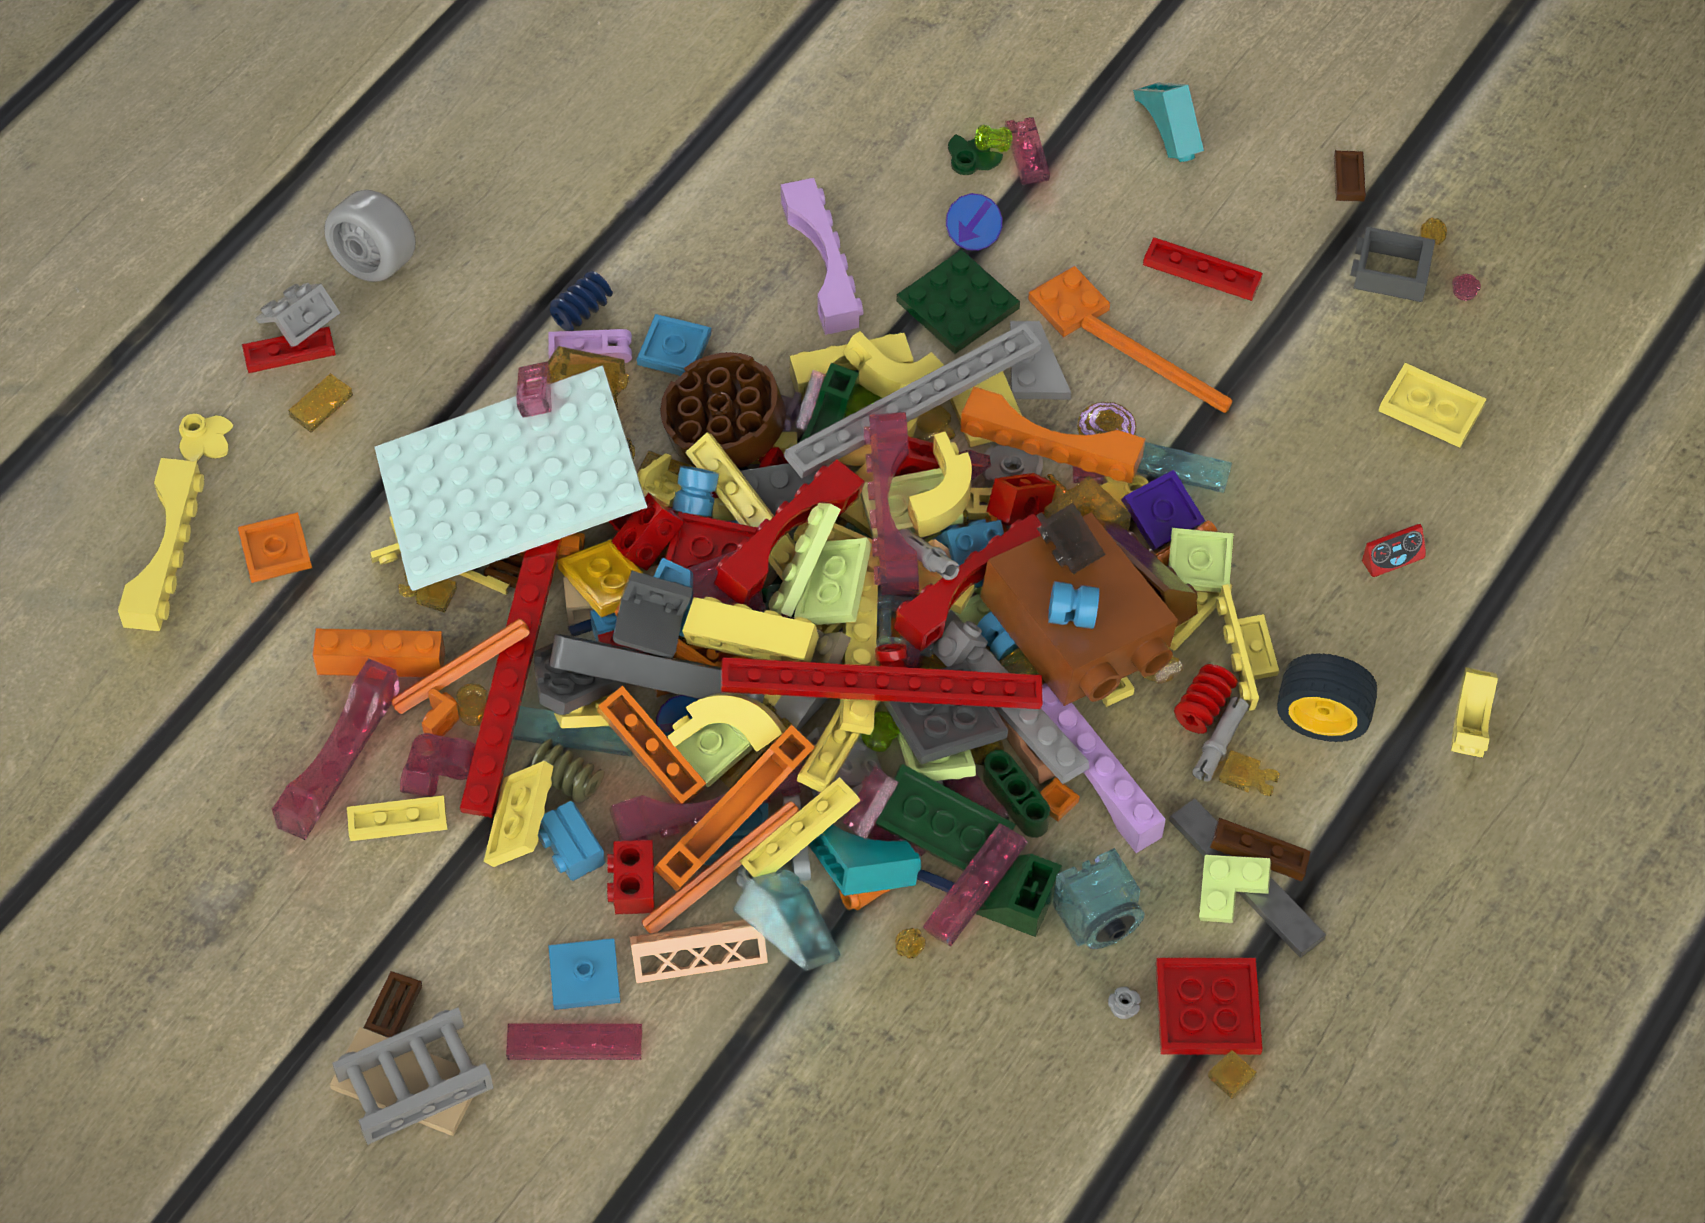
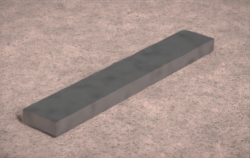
[1170,798,1326,958]

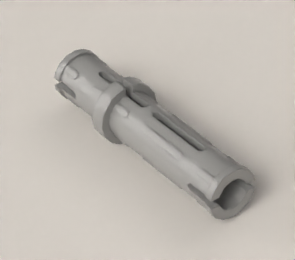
[895,529,959,580]
[1192,697,1249,782]

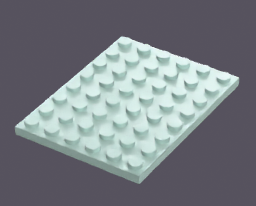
[375,365,648,591]

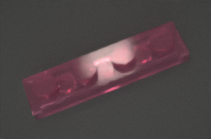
[923,823,1028,947]
[506,1023,643,1060]

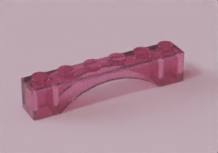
[864,412,919,596]
[272,658,400,840]
[609,763,804,841]

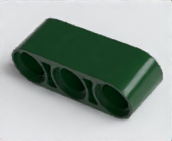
[983,750,1050,838]

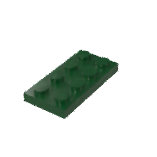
[871,764,1016,883]

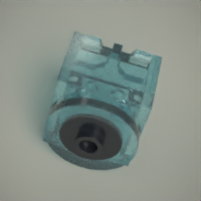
[1053,848,1145,949]

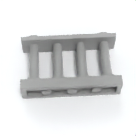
[332,1008,493,1145]

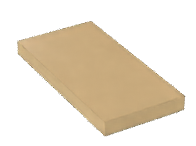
[330,1027,472,1136]

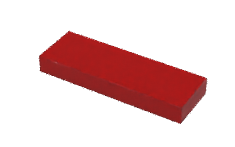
[242,326,336,373]

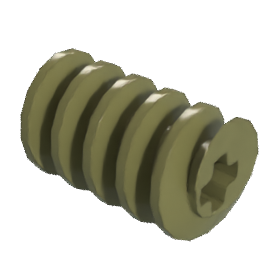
[531,739,605,803]

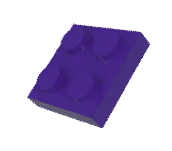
[1121,470,1205,551]

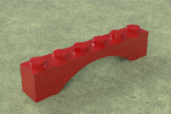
[714,459,865,605]
[894,513,1051,653]

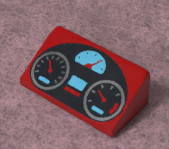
[1362,524,1426,577]

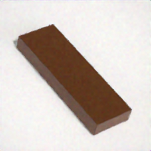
[1210,818,1311,881]

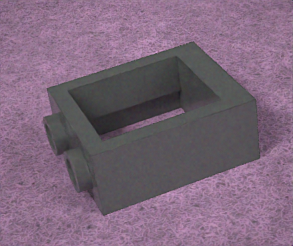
[1350,227,1435,302]

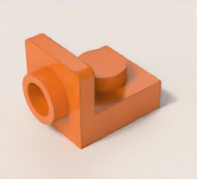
[422,688,459,746]

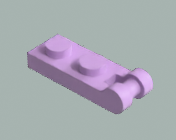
[548,329,632,363]

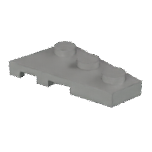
[1010,321,1071,400]

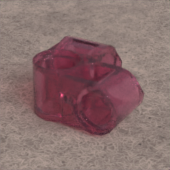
[400,733,476,797]

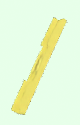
[459,570,509,595]

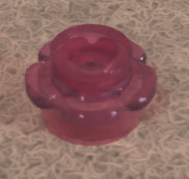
[1452,273,1481,301]

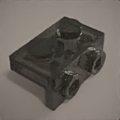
[1036,503,1106,574]

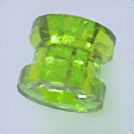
[861,711,900,752]

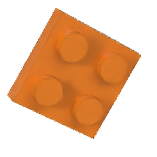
[1028,266,1110,337]
[238,512,312,583]

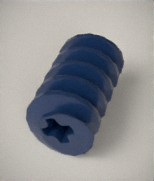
[550,271,613,331]

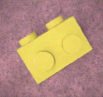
[638,453,681,508]

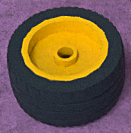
[1277,653,1377,742]

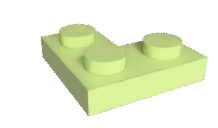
[1199,855,1271,923]

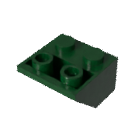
[975,854,1062,937]

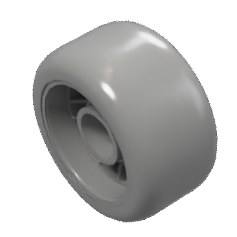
[324,190,416,282]

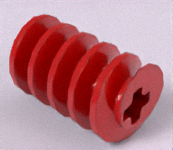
[1174,664,1238,734]

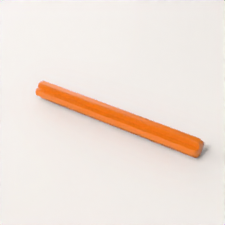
[1081,314,1233,413]
[642,801,800,934]

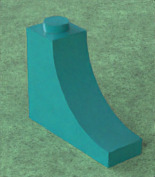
[1133,82,1204,162]
[808,824,921,896]

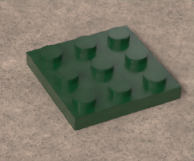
[896,249,1020,354]

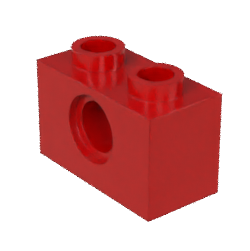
[986,473,1056,526]

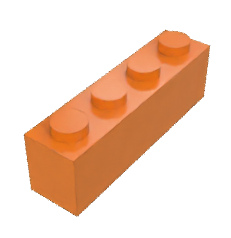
[313,628,445,677]
[598,685,706,809]

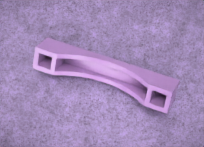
[781,178,863,335]
[1041,683,1166,853]

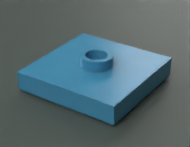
[637,314,711,376]
[548,938,621,1010]

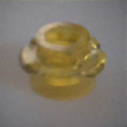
[1420,217,1447,245]
[895,928,926,959]

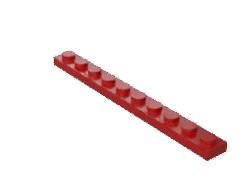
[460,538,562,818]
[721,657,1043,709]

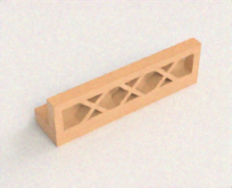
[629,917,768,983]

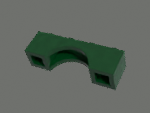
[798,362,859,443]

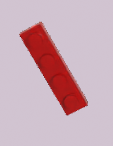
[1143,237,1263,301]

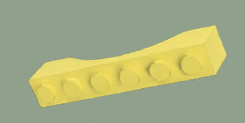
[118,458,204,631]

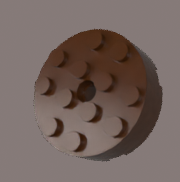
[660,352,786,468]

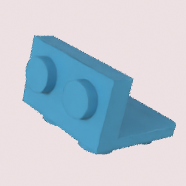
[932,519,1004,588]

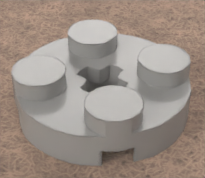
[982,445,1043,488]

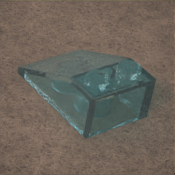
[733,869,841,971]

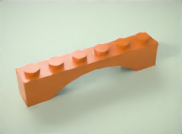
[961,387,1146,484]
[653,725,815,892]

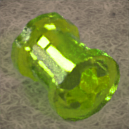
[975,125,1012,152]

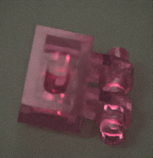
[843,766,899,839]

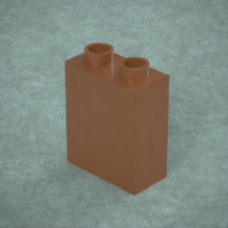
[980,512,1178,706]

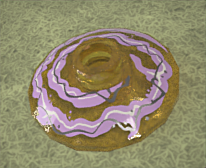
[1077,402,1136,435]

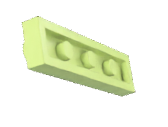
[769,503,841,619]

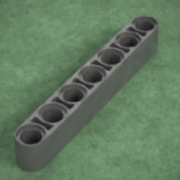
[549,634,765,703]

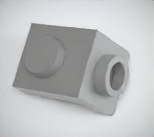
[932,620,988,667]

